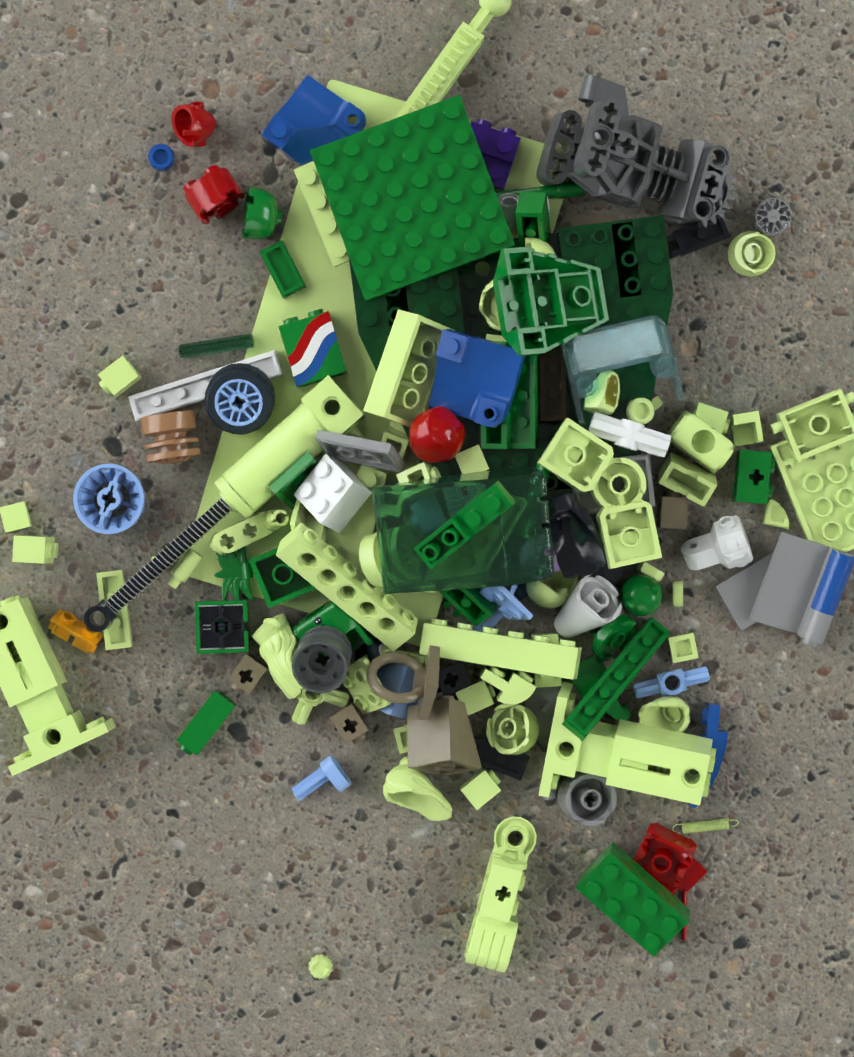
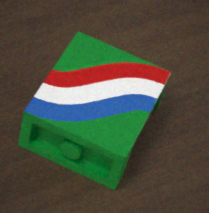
[278,309,347,388]

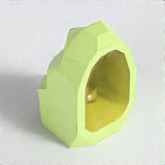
[584,370,620,415]

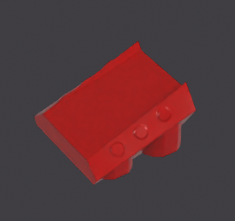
[633,822,697,895]

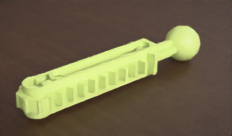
[394,0,512,119]

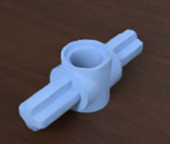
[633,666,710,698]

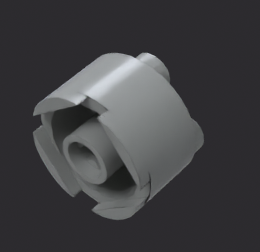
[558,771,617,826]

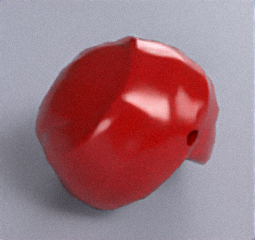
[409,406,465,463]

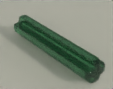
[178,334,255,359]

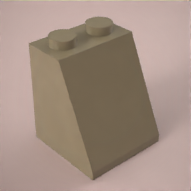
[407,696,481,777]

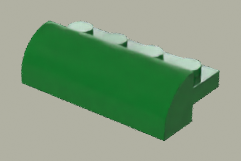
[481,341,538,449]

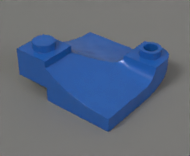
[261,74,366,166]
[428,329,525,427]

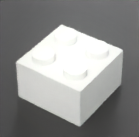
[294,453,372,533]

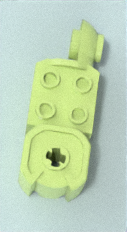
[464,817,537,973]

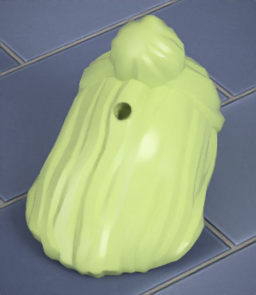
[383,756,452,821]

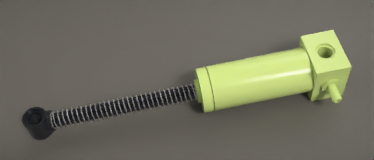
[84,375,367,632]

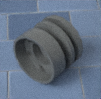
[291,625,352,694]

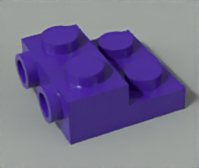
[470,119,521,191]

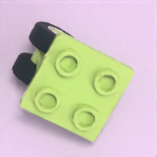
[343,638,398,715]

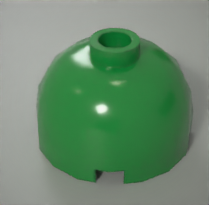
[242,186,283,240]

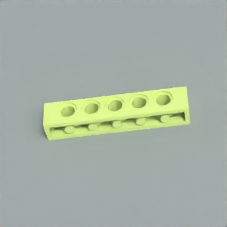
[276,523,418,651]

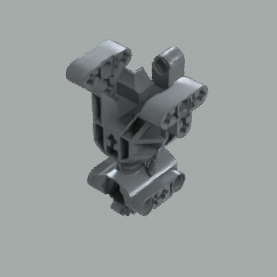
[536,75,737,228]

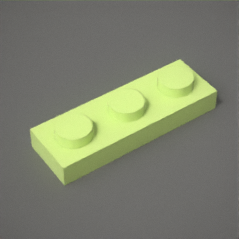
[96,570,133,650]

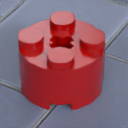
[183,164,245,224]

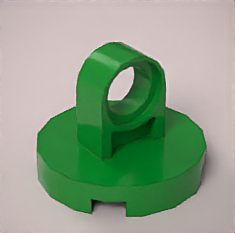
[589,614,637,662]

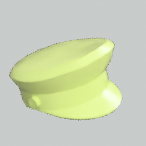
[728,231,776,277]

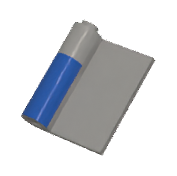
[749,532,854,647]

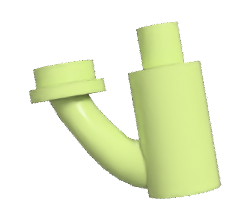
[151,548,203,589]

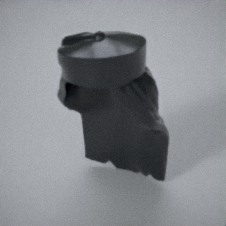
[539,493,607,578]

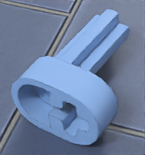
[291,755,352,801]

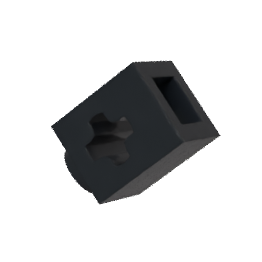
[437,661,473,696]

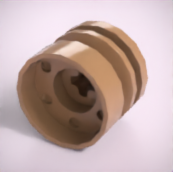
[140,410,201,465]

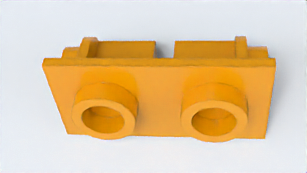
[48,609,104,654]

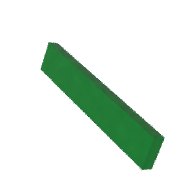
[562,617,671,741]

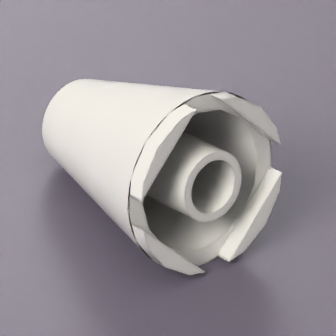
[554,575,622,638]

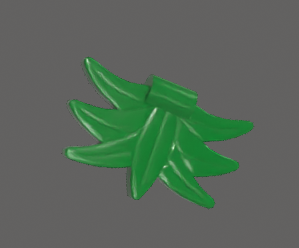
[214,546,254,600]

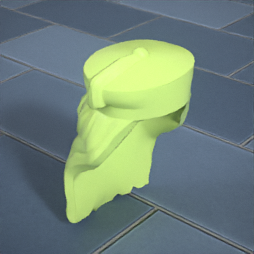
[252,613,303,699]

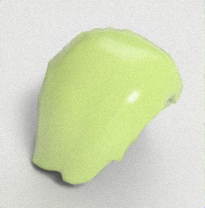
[638,696,690,733]

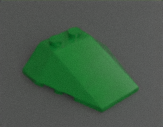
[493,247,609,356]

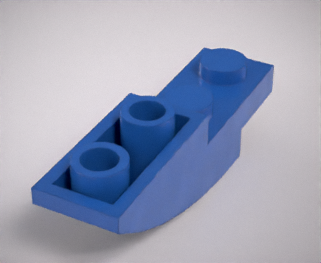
[687,702,728,808]

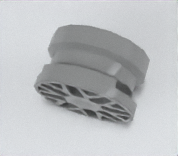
[752,198,792,237]

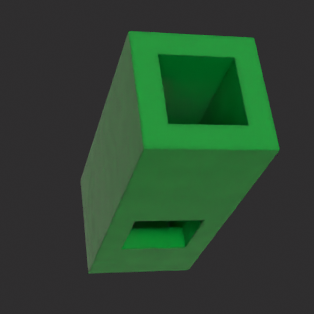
[176,689,237,756]

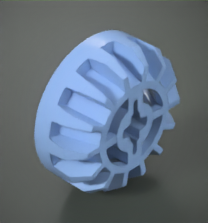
[73,464,146,534]

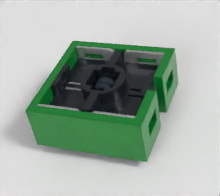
[195,599,250,654]

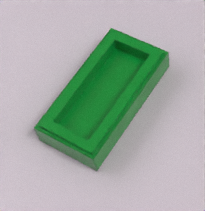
[259,240,306,299]

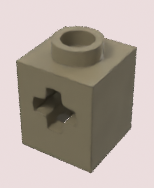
[657,492,688,529]
[228,653,268,695]
[330,702,369,744]

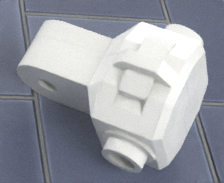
[681,515,753,570]

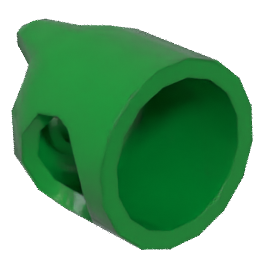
[618,574,663,616]

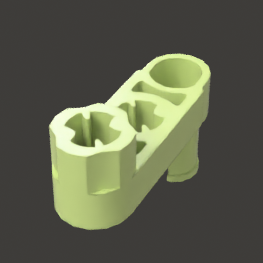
[209,509,289,555]

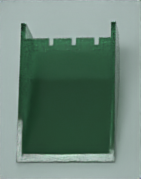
[372,466,554,594]

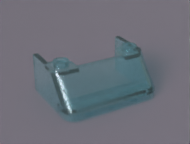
[561,316,684,425]

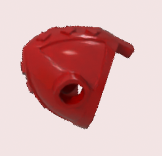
[171,101,217,147]

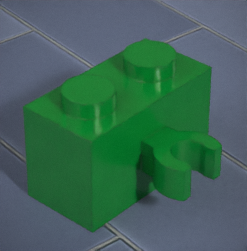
[439,579,497,627]

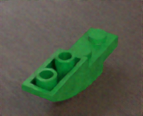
[414,480,516,569]

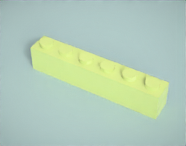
[419,618,582,680]

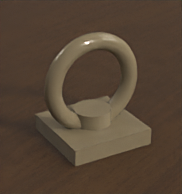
[366,645,440,720]

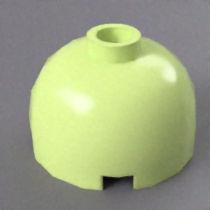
[486,703,539,755]

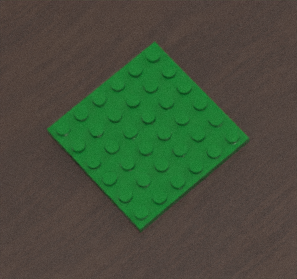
[310,94,515,301]

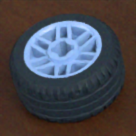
[205,363,275,435]

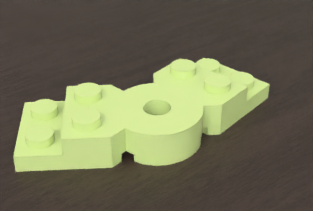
[537,418,662,569]

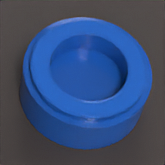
[148,144,175,171]

